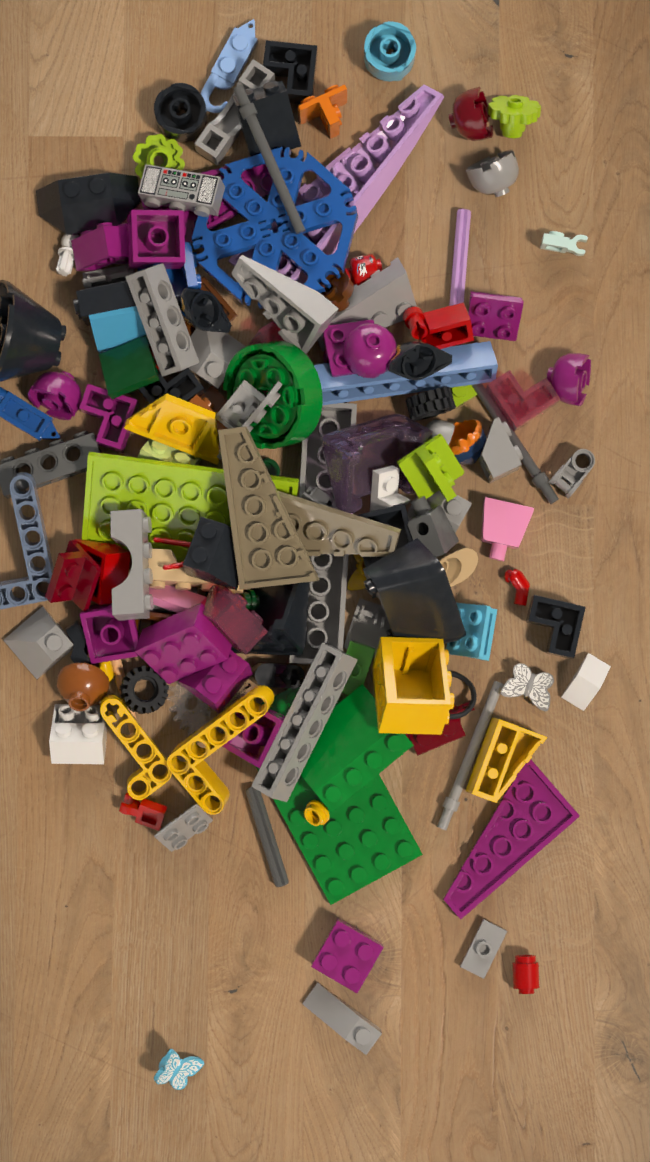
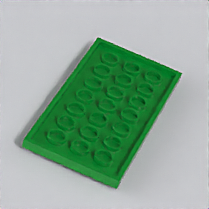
[256,686,423,905]

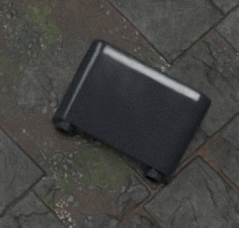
[363,538,466,644]
[205,582,309,655]

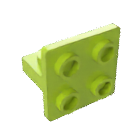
[397,434,464,501]

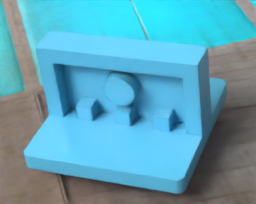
[446,603,497,661]

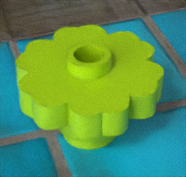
[488,95,541,138]
[132,134,185,179]

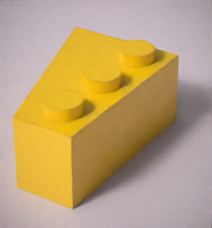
[465,717,548,803]

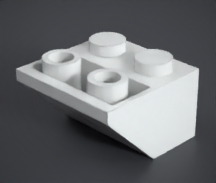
[49,704,107,764]

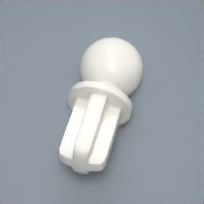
[56,234,80,276]

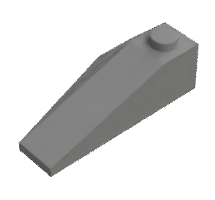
[231,255,339,354]

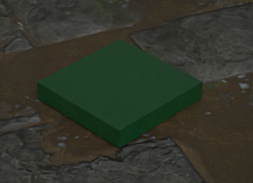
[99,335,160,399]

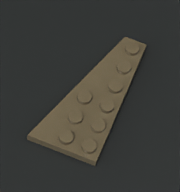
[218,426,320,590]
[278,491,401,557]

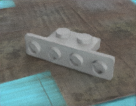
[216,380,282,460]

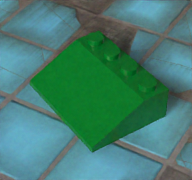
[301,684,413,813]

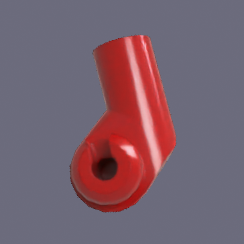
[504,569,530,606]

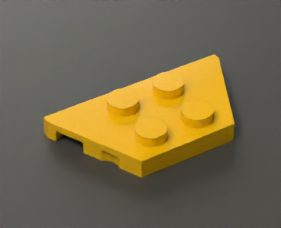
[124,394,219,465]

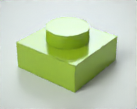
[451,385,477,408]

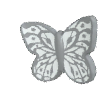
[500,663,554,711]

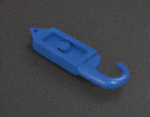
[0,387,61,441]

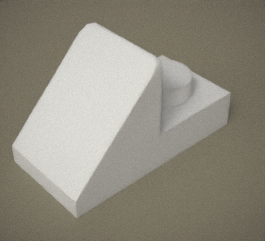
[370,465,410,512]

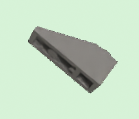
[302,982,382,1055]

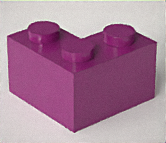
[71,222,129,271]
[79,384,140,453]

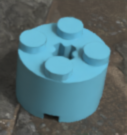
[364,21,416,81]

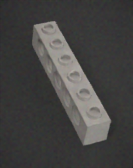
[251,643,358,802]

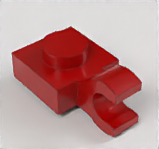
[119,793,167,831]

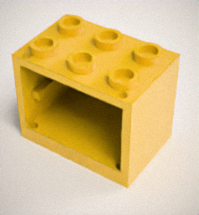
[372,637,454,735]

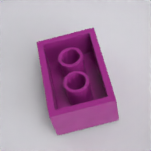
[135,603,234,684]

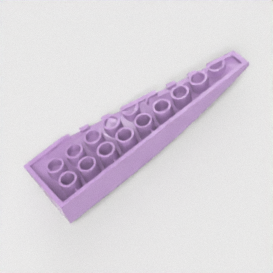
[229,85,444,284]

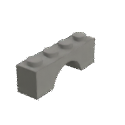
[195,59,275,166]
[110,509,153,620]

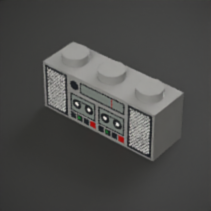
[138,164,225,217]

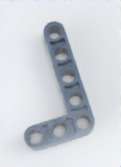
[0,472,54,609]

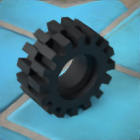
[405,387,456,421]
[119,666,169,714]

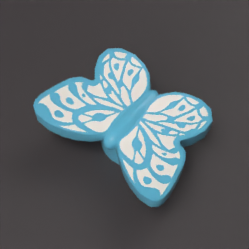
[154,1049,204,1090]

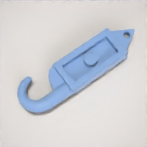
[201,19,258,113]

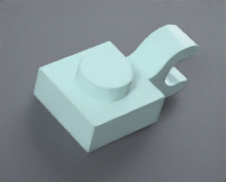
[540,231,588,256]

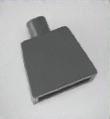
[408,496,459,557]

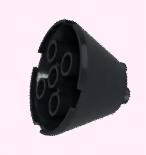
[0,280,66,382]

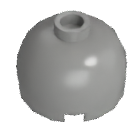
[466,150,519,197]

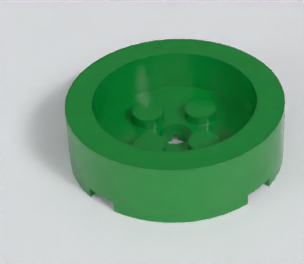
[223,341,323,449]

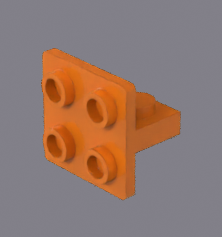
[298,85,347,139]

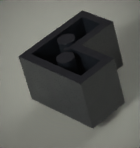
[263,40,318,104]
[139,368,205,404]
[526,595,586,659]

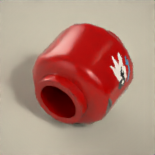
[345,254,383,286]

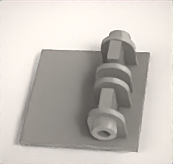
[343,598,390,658]
[154,804,213,852]

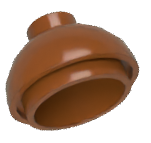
[57,663,110,711]

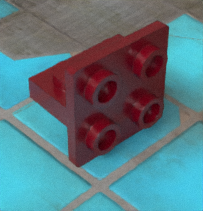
[45,540,101,611]

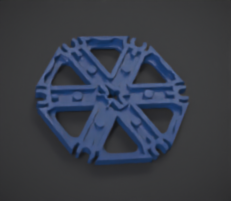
[191,147,358,309]

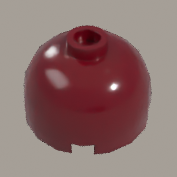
[449,87,493,141]

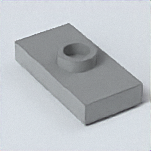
[460,919,507,979]

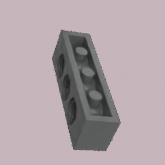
[0,431,101,499]

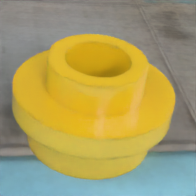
[304,800,330,826]

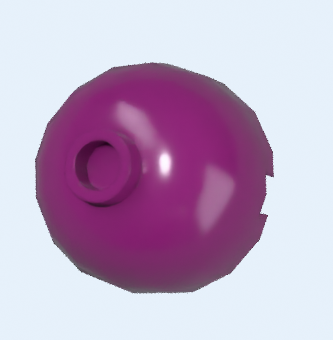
[343,323,396,378]
[547,353,591,406]
[28,371,82,420]

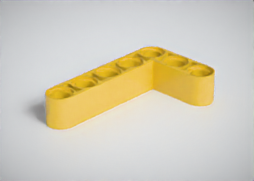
[167,685,274,815]

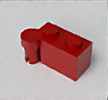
[403,302,474,349]

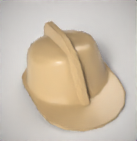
[436,548,478,587]

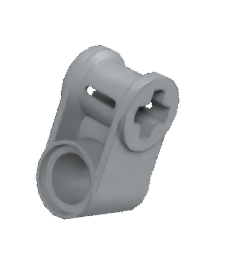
[548,449,595,499]

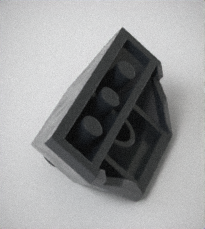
[36,173,141,236]

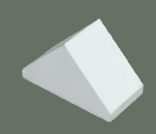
[561,653,611,711]

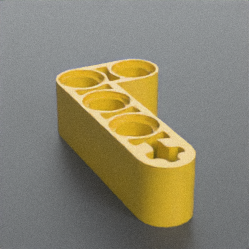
[100,695,172,800]

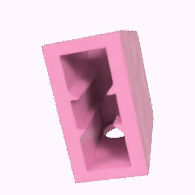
[481,497,534,561]

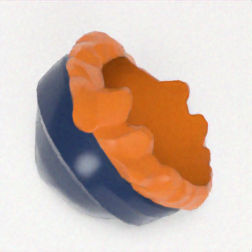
[449,420,486,465]

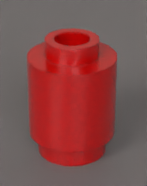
[512,955,540,994]

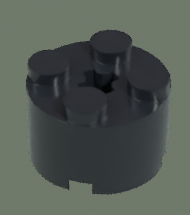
[154,83,208,142]

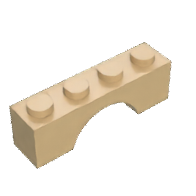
[148,549,251,593]

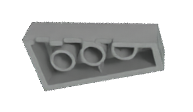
[317,257,417,352]

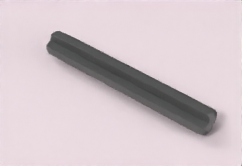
[246,787,289,887]

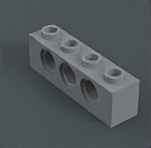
[125,263,199,377]

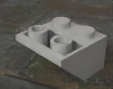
[478,417,523,484]

